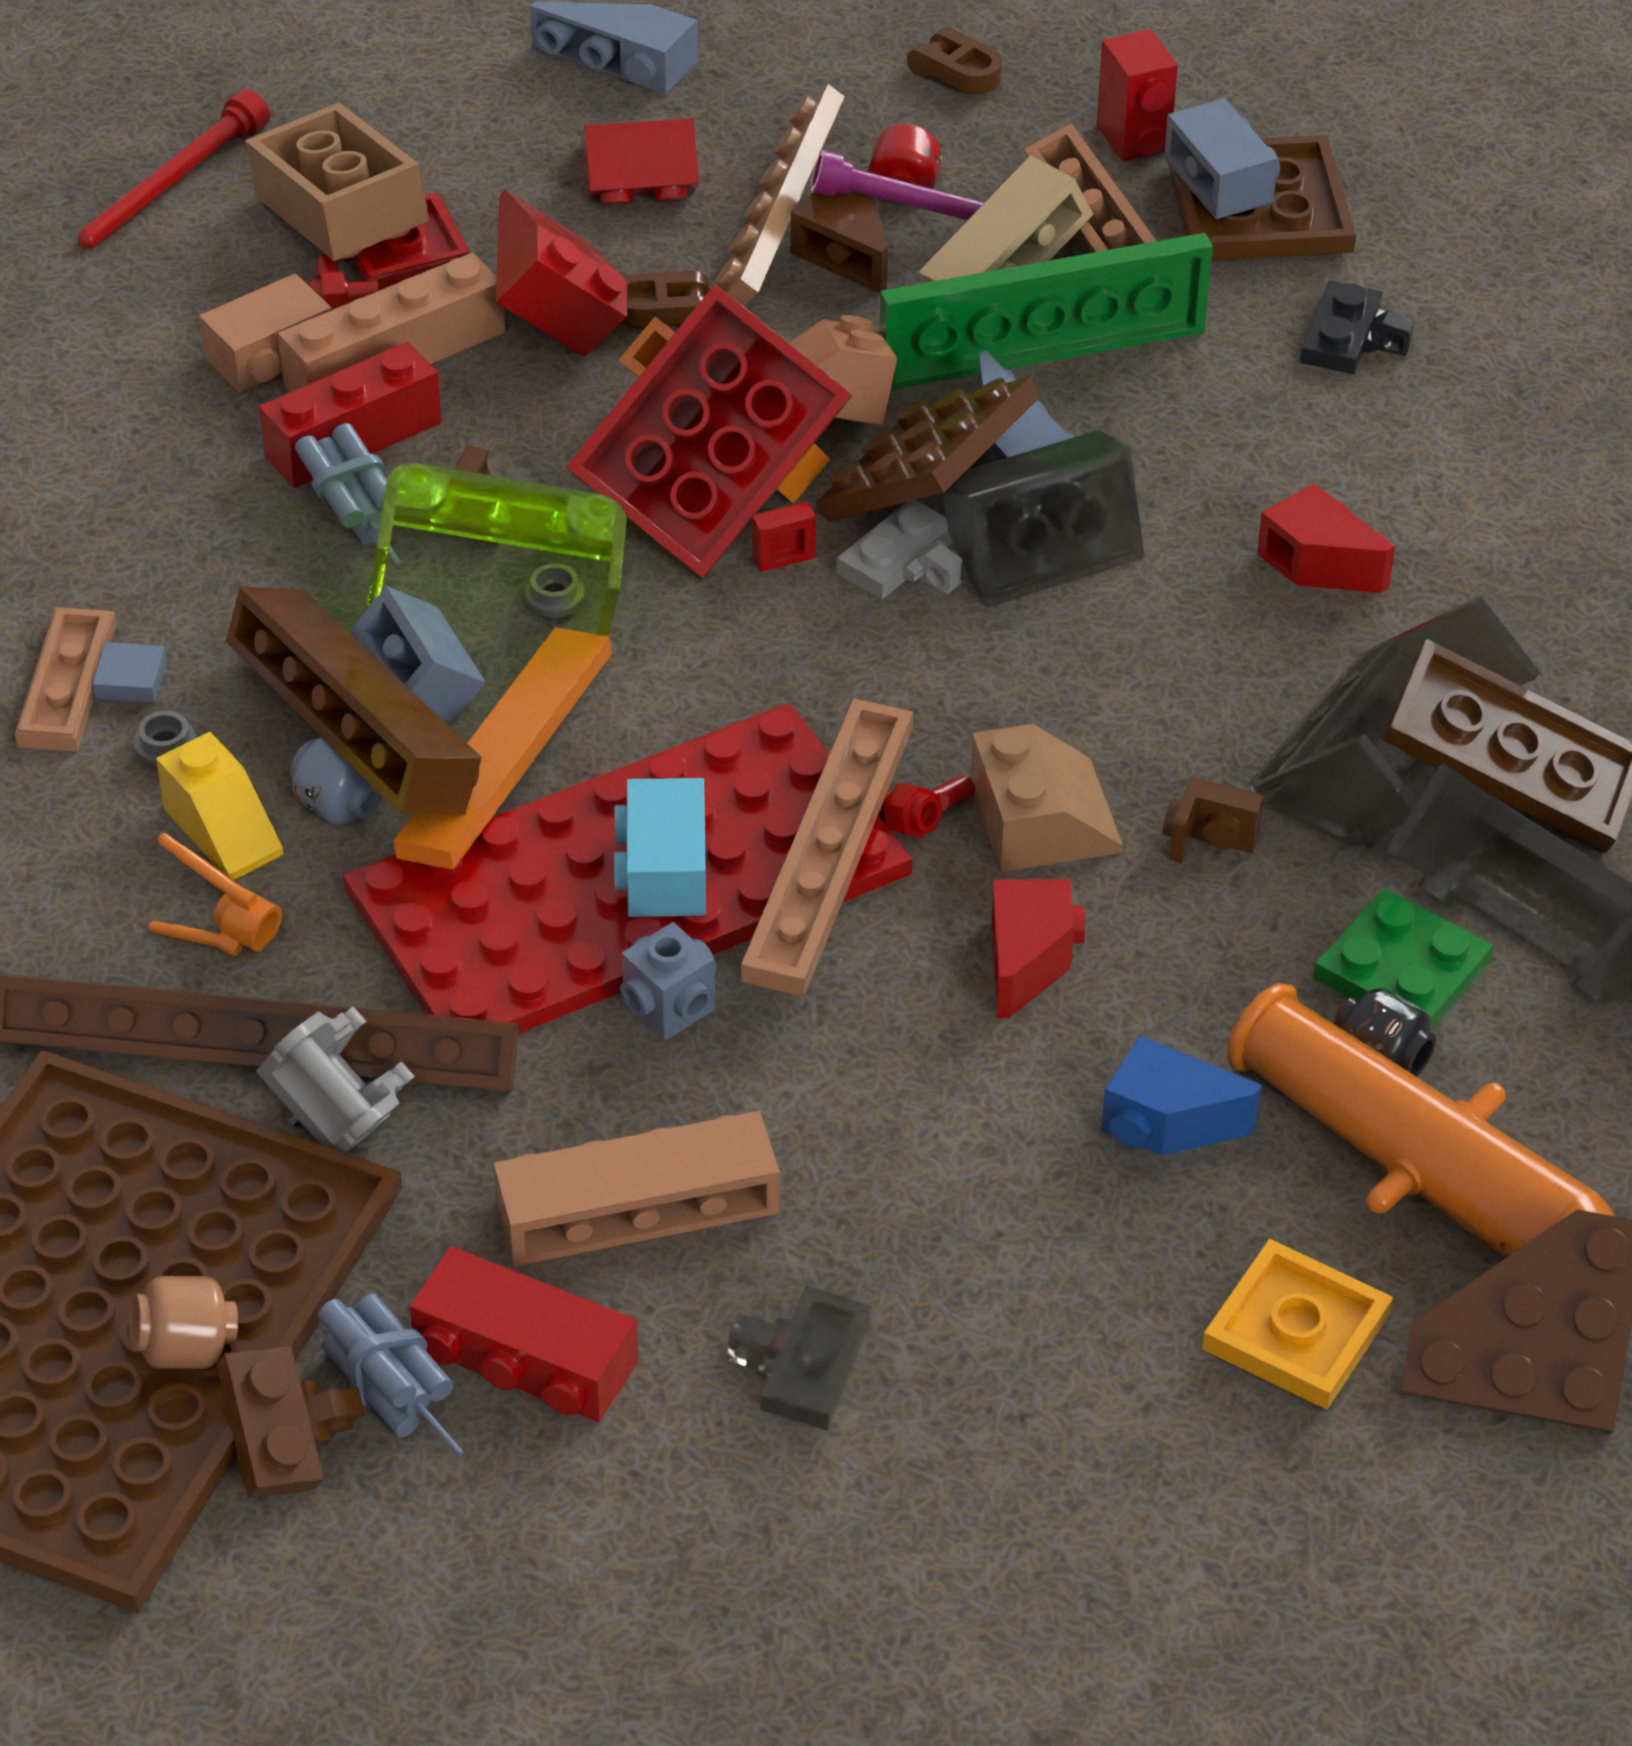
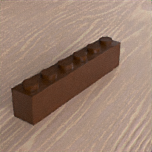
[226,587,482,814]

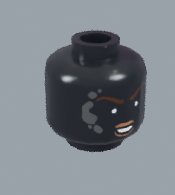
[1334,988,1436,1077]

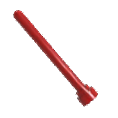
[78,88,270,249]

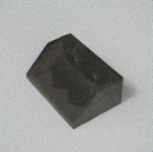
[943,430,1145,608]

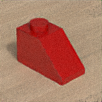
[991,879,1085,1018]

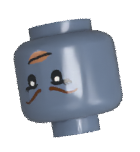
[290,737,383,825]

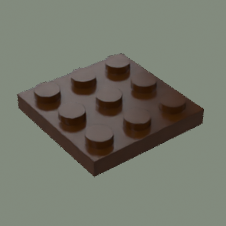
[1167,135,1356,260]
[815,377,1041,521]

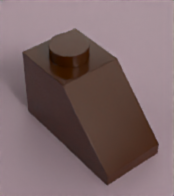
[790,190,888,293]

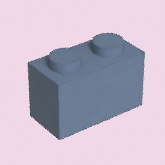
[1164,98,1280,219]
[350,586,486,726]

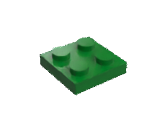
[1313,888,1494,1029]

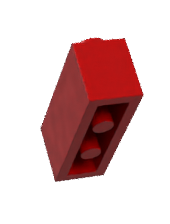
[259,342,442,488]
[410,1246,639,1422]

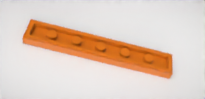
[393,627,612,870]

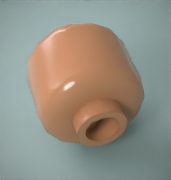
[129,1276,238,1369]

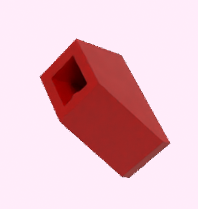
[1257,483,1395,593]

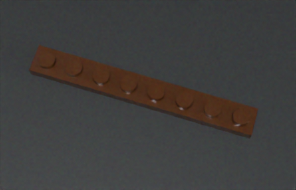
[0,973,519,1091]

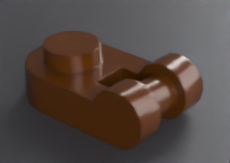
[906,27,1002,94]
[621,271,710,327]

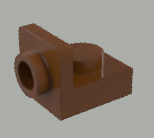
[1163,777,1264,863]

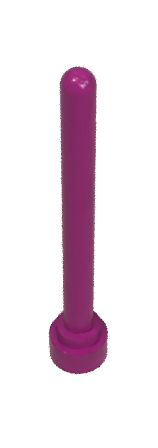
[811,149,985,221]

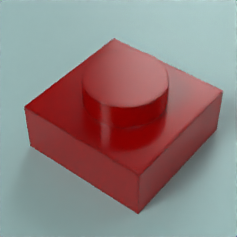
[752,501,816,572]

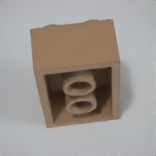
[245,102,429,261]

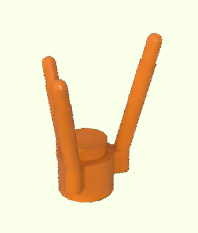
[148,833,282,957]

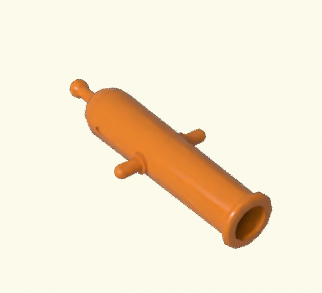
[1226,983,1615,1258]

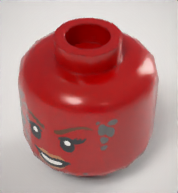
[868,124,942,189]

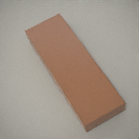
[15,607,116,752]

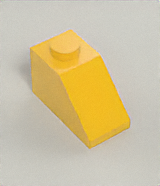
[156,732,284,880]

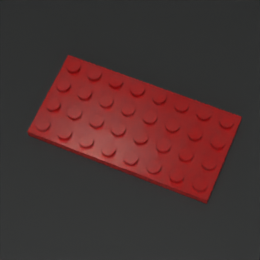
[343,702,912,1034]

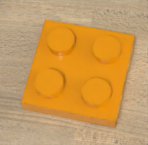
[1202,1238,1393,1410]

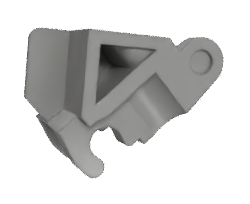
[256,1006,415,1153]

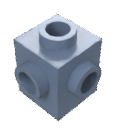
[620,922,717,1041]

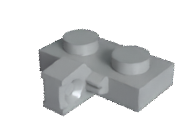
[836,500,963,600]

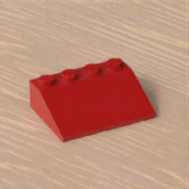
[566,284,853,579]

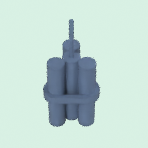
[295,423,401,566]
[318,1294,464,1457]

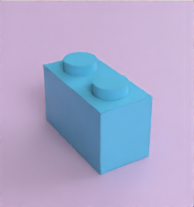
[614,778,706,917]

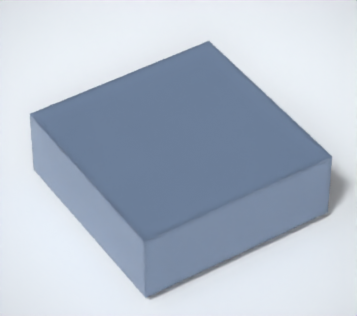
[92,642,167,703]

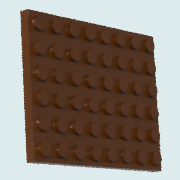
[0,1050,402,1613]

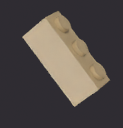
[919,155,1094,283]

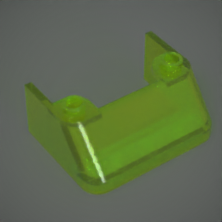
[366,463,627,636]

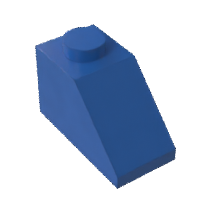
[1101,1036,1261,1155]

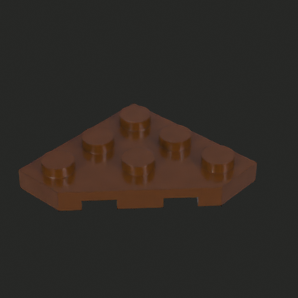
[1400,1210,1632,1433]

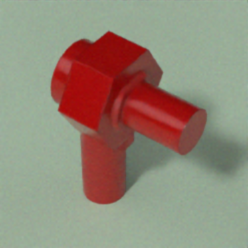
[310,253,379,310]
[878,774,975,839]

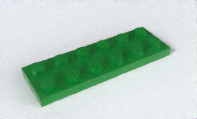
[880,233,1213,390]

